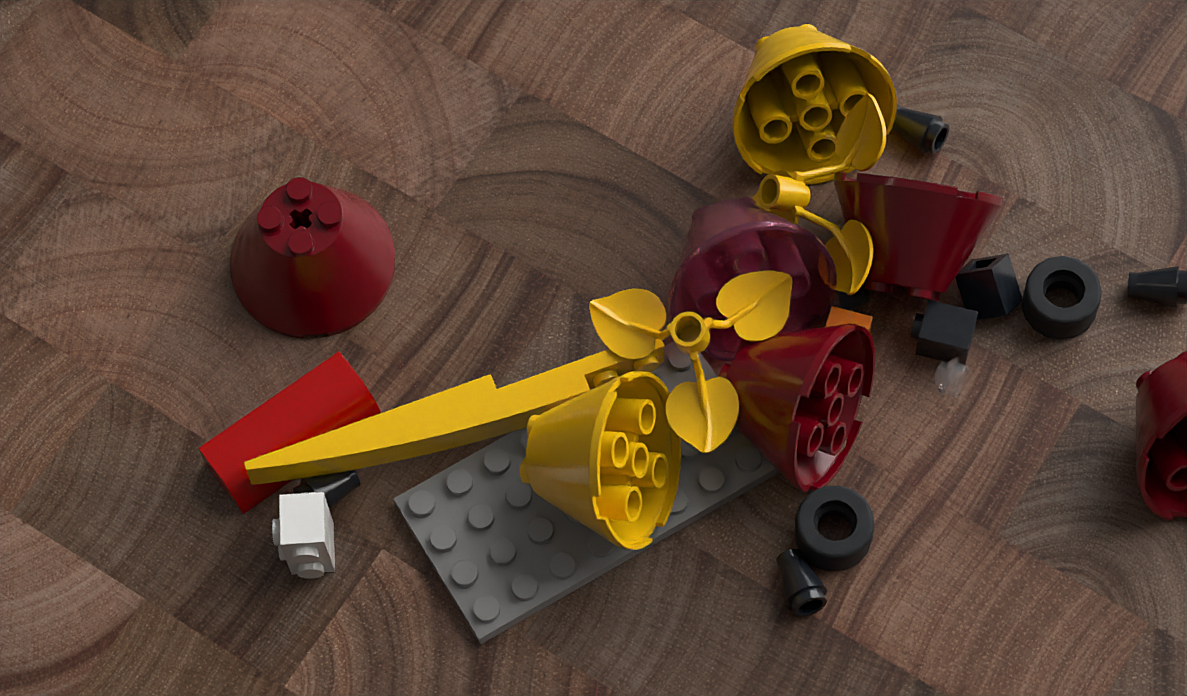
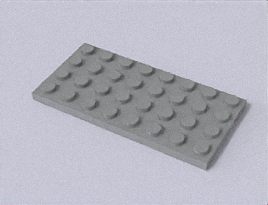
[393,341,778,645]

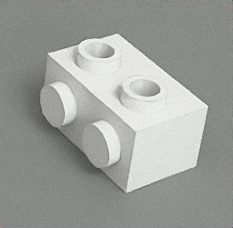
[272,492,335,579]

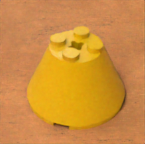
[732,24,897,185]
[520,371,681,550]

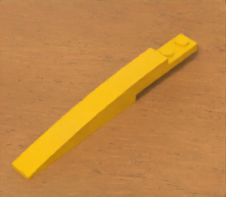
[244,339,665,485]

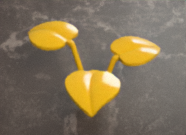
[741,94,886,295]
[589,271,792,454]

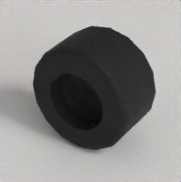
[1022,256,1102,340]
[795,485,874,571]

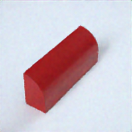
[198,351,381,514]

